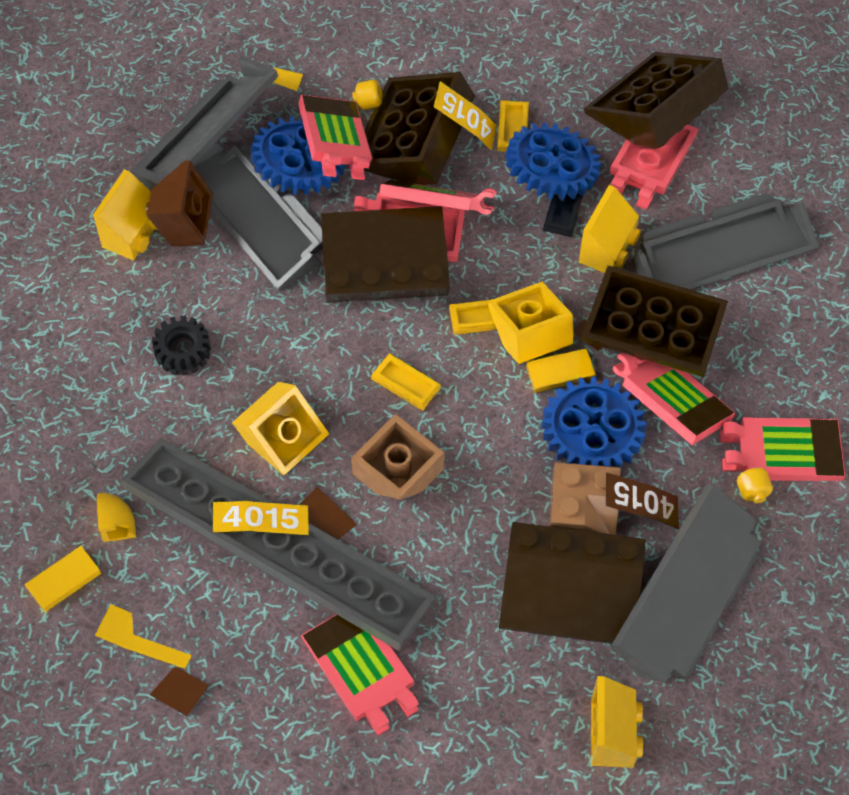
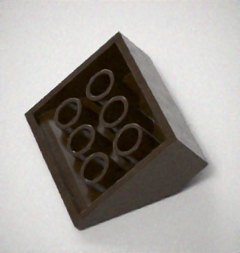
[584,52,729,149]
[364,72,475,185]
[321,206,450,303]
[581,265,728,377]
[499,522,646,644]

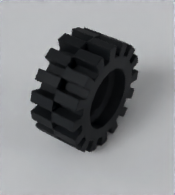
[152,316,211,375]

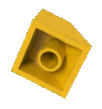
[93,169,158,261]
[579,185,641,273]
[488,281,573,364]
[232,382,329,476]
[591,676,643,768]

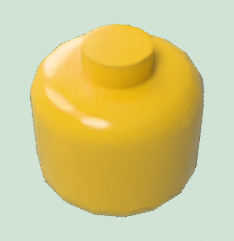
[352,79,382,110]
[736,468,773,504]

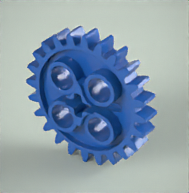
[251,116,346,195]
[505,122,601,201]
[541,376,647,468]

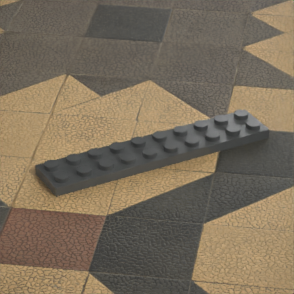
[121,438,436,651]

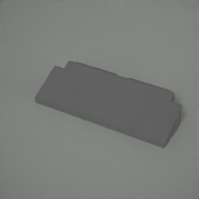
[130,56,278,191]
[194,142,323,291]
[631,193,819,290]
[612,484,761,683]

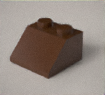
[146,161,213,247]

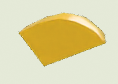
[97,492,136,542]

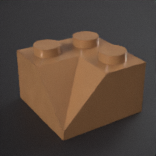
[351,414,444,500]
[549,462,621,535]

